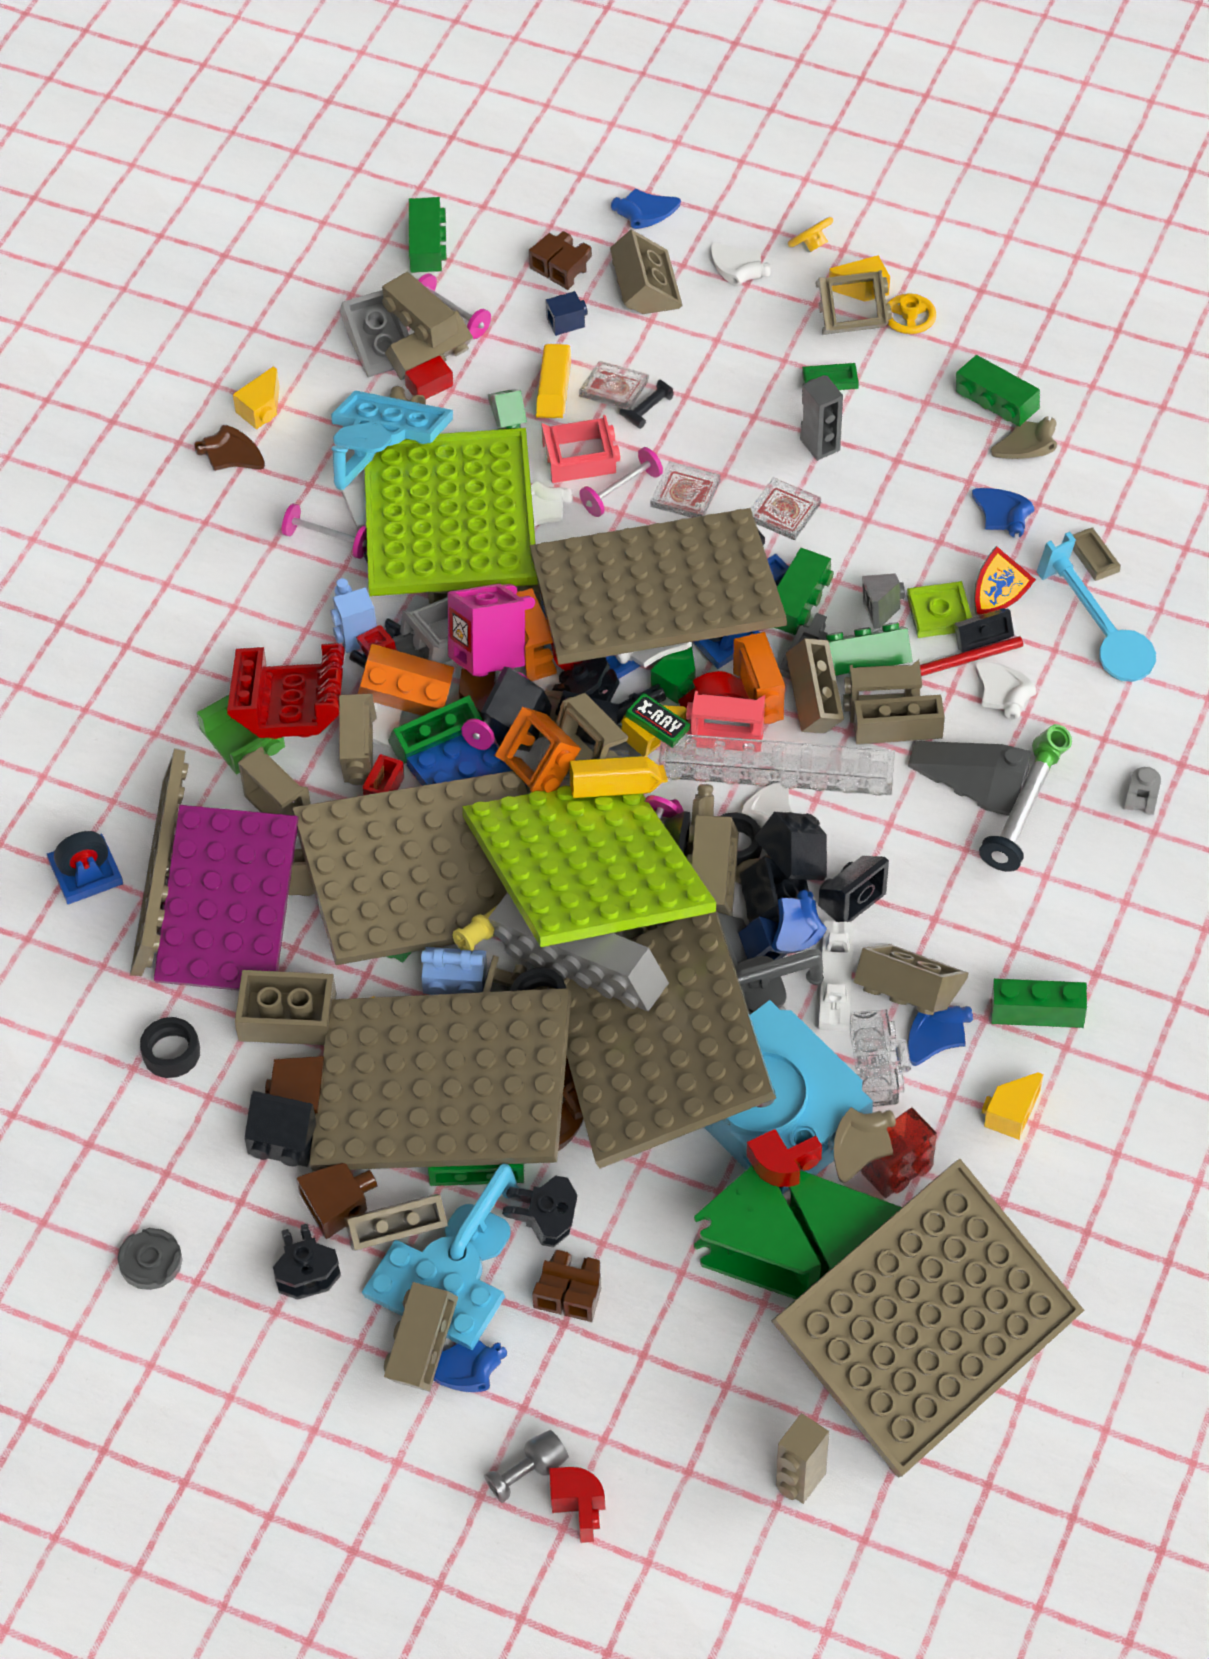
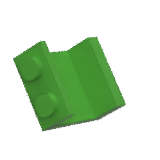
[197,695,285,775]

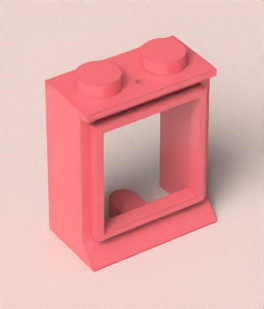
[541,415,621,483]
[686,691,765,756]

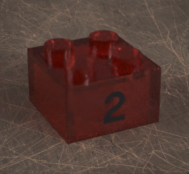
[861,1107,937,1199]

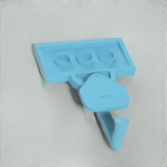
[331,391,453,490]
[362,1163,519,1350]

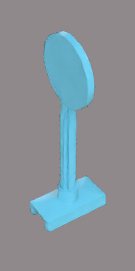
[1037,531,1156,682]

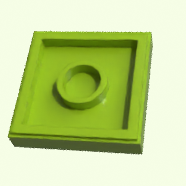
[906,581,972,638]

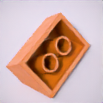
[358,644,454,716]

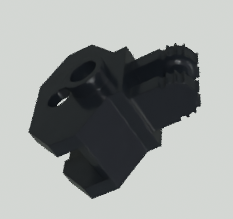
[552,657,620,702]
[502,1175,578,1248]
[273,1224,341,1300]

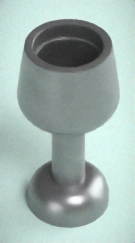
[484,1430,569,1503]

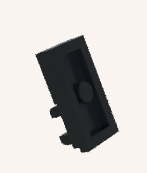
[954,608,1015,652]

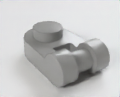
[1125,767,1161,815]

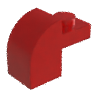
[678,671,749,722]
[747,1129,822,1187]
[549,1467,606,1543]

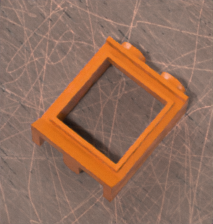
[516,588,557,681]
[733,632,785,724]
[494,706,581,793]

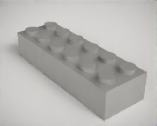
[488,892,669,1011]

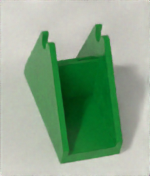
[694,1166,821,1300]
[788,1170,902,1278]

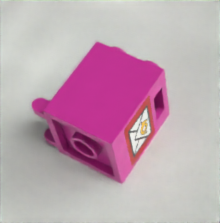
[448,584,535,677]

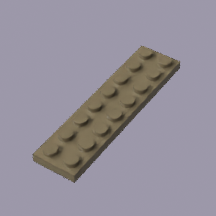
[130,748,189,976]

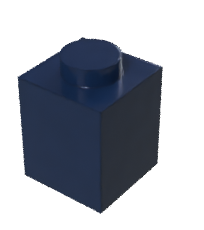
[545,291,588,336]
[739,916,789,960]

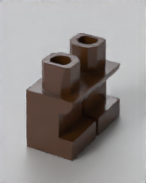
[529,231,592,290]
[532,1250,601,1322]

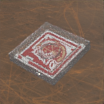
[579,361,649,410]
[650,461,721,518]
[751,477,821,540]

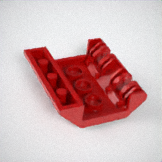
[227,643,345,739]

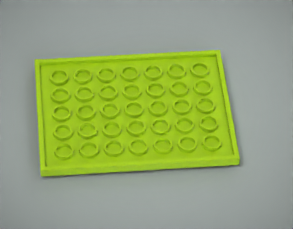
[365,428,538,596]
[462,786,716,947]

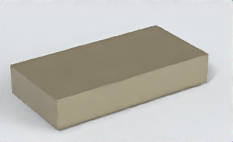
[1073,527,1121,581]

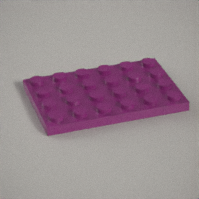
[154,805,299,991]

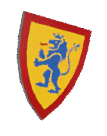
[974,546,1036,615]

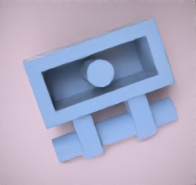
[330,578,377,653]
[421,947,487,995]

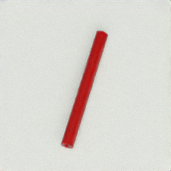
[920,636,1023,677]

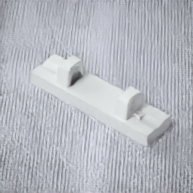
[819,920,854,1031]

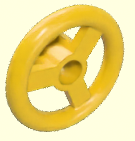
[788,217,834,252]
[887,293,936,334]

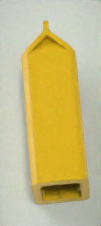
[536,344,571,418]
[570,756,668,798]

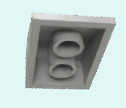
[340,290,409,377]

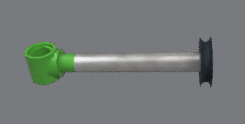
[979,724,1072,872]

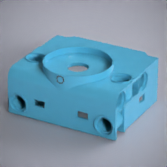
[704,1000,873,1194]

